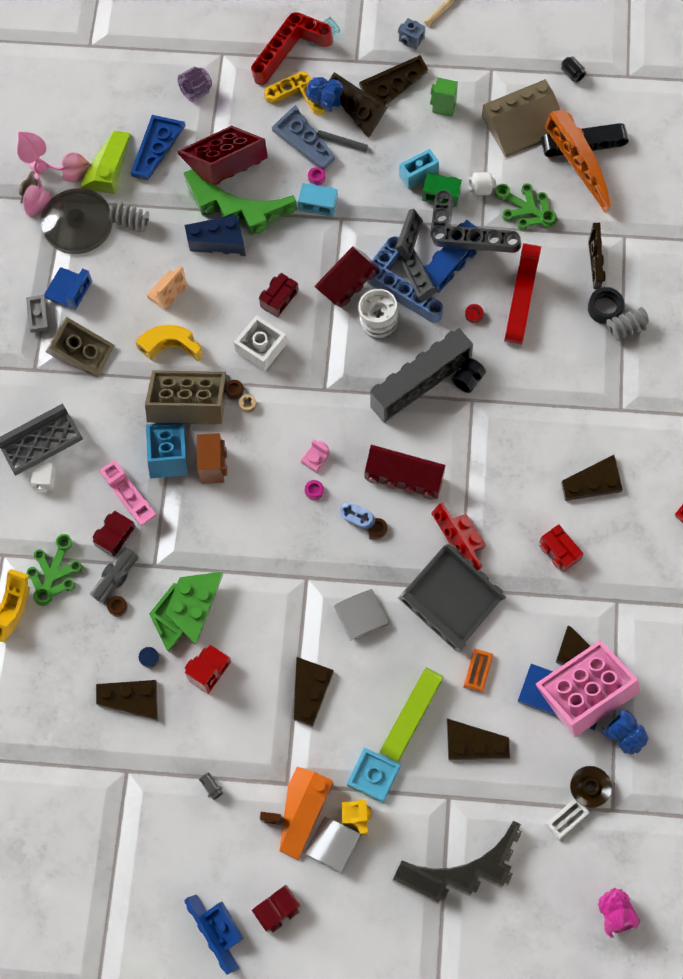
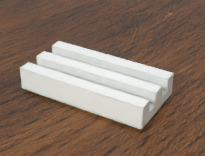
[545,799,590,840]

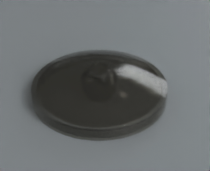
[41,188,113,254]

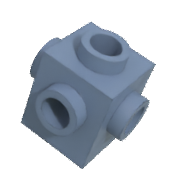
[398,18,426,50]

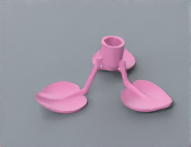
[17,132,90,216]

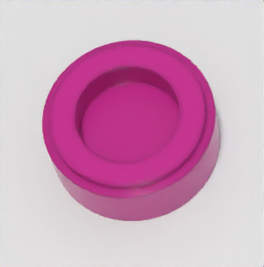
[308,167,326,186]
[305,480,324,500]

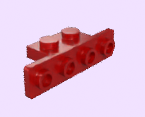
[431,503,486,571]

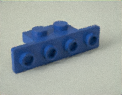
[184,895,244,975]

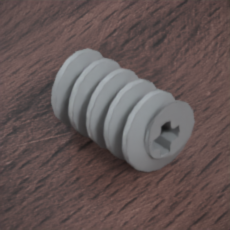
[109,202,150,232]
[606,307,649,341]

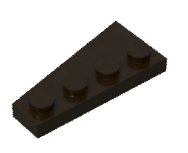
[329,72,388,137]

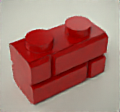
[539,524,584,572]

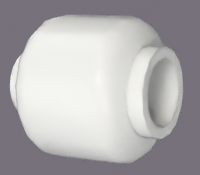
[469,172,496,196]

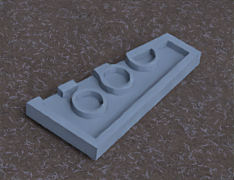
[272,105,335,170]

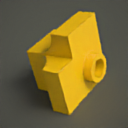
[342,800,371,836]

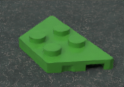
[165,572,223,645]
[149,583,185,653]

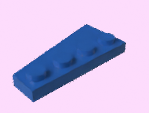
[131,115,186,180]

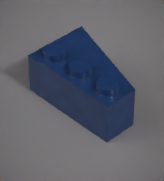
[184,215,246,256]

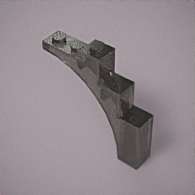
[392,821,522,904]

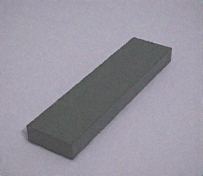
[399,249,437,302]

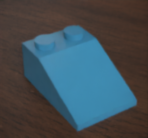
[146,423,188,479]

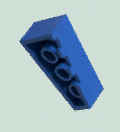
[424,219,480,293]

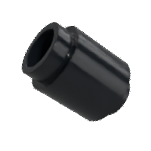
[561,56,586,82]

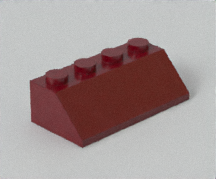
[364,444,446,499]

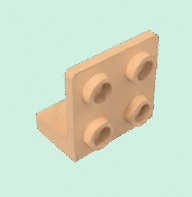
[147,266,187,310]

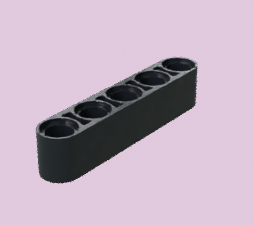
[541,123,629,157]

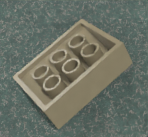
[482,79,560,157]
[145,370,226,424]

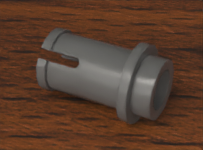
[199,772,223,800]

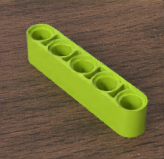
[380,667,444,763]

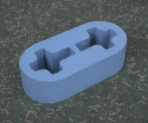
[340,502,375,529]

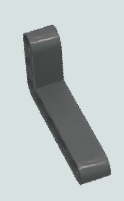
[430,190,522,253]

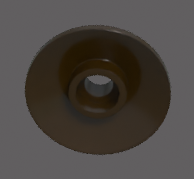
[570,766,612,808]

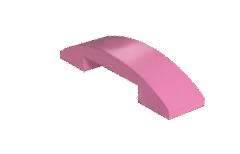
[99,460,157,526]

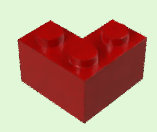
[184,645,231,694]

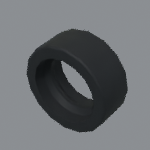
[588,287,624,324]

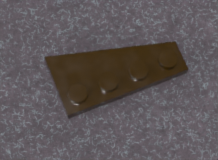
[359,55,428,105]

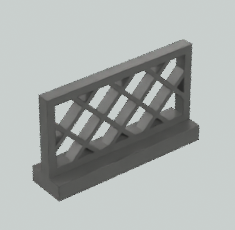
[0,403,83,476]

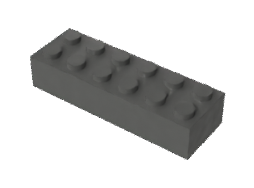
[370,328,473,423]

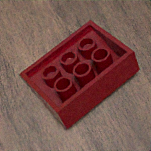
[177,125,268,185]

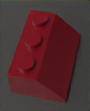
[314,246,379,307]

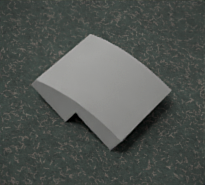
[334,589,389,641]
[305,817,361,873]

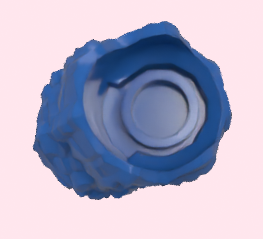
[306,77,344,112]
[602,710,649,754]

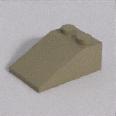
[45,317,115,377]

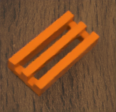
[463,648,493,693]

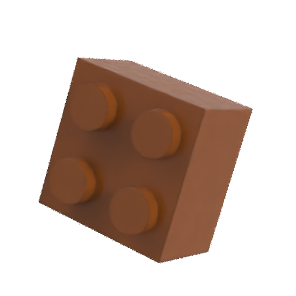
[197,433,228,484]

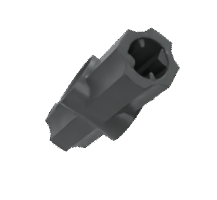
[90,547,139,604]

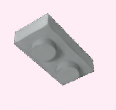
[26,295,49,333]

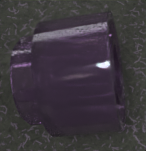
[178,67,212,102]

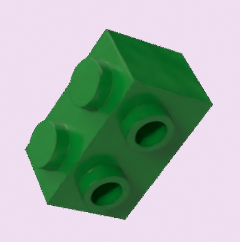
[422,173,462,207]

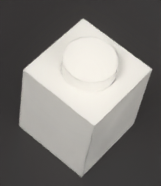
[31,462,56,493]

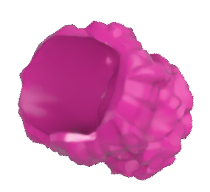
[598,888,640,938]

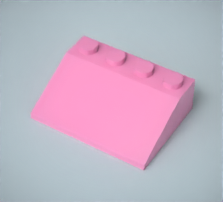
[536,640,640,737]

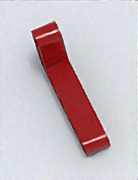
[251,12,334,85]
[504,243,541,345]

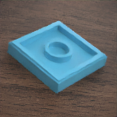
[347,747,401,803]

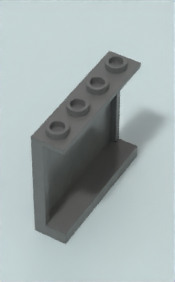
[398,544,506,651]

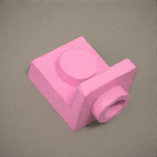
[301,439,330,473]

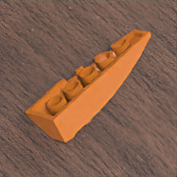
[544,109,611,212]

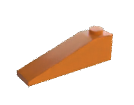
[279,767,334,860]

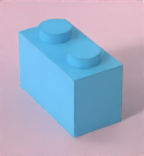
[399,149,439,189]
[298,183,338,217]

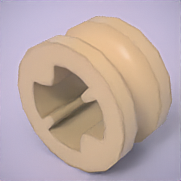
[239,394,257,413]

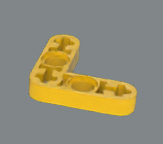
[264,72,326,115]

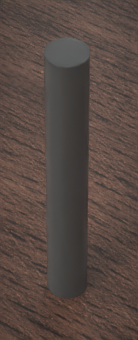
[317,130,368,151]

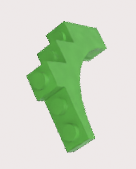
[184,169,297,236]

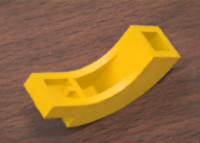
[135,325,203,361]
[0,569,30,643]

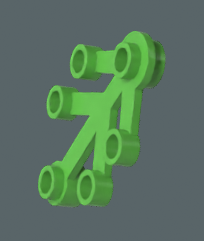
[495,183,557,230]
[26,534,82,606]

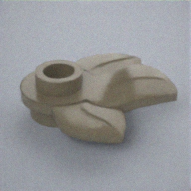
[19,171,38,204]

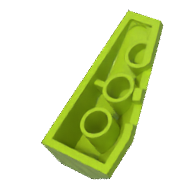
[80,131,131,194]

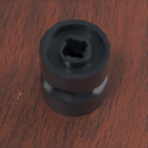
[451,358,486,393]

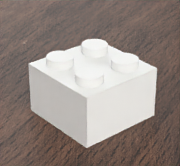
[234,315,287,371]

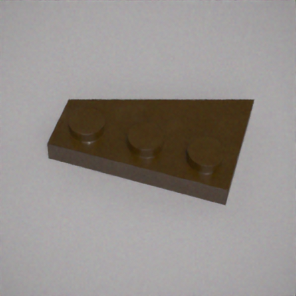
[588,222,606,289]
[561,455,623,501]
[294,657,334,727]

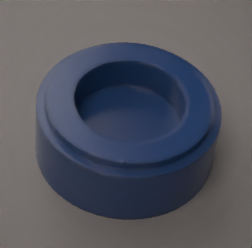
[138,647,159,668]

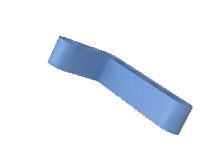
[367,236,443,323]

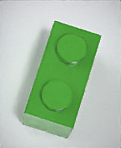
[430,78,458,117]

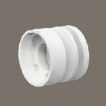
[358,289,398,338]

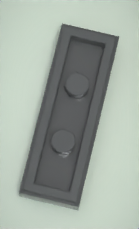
[395,209,423,260]

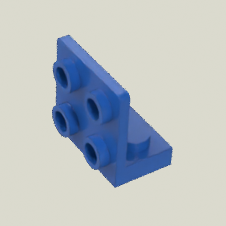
[44,267,93,311]

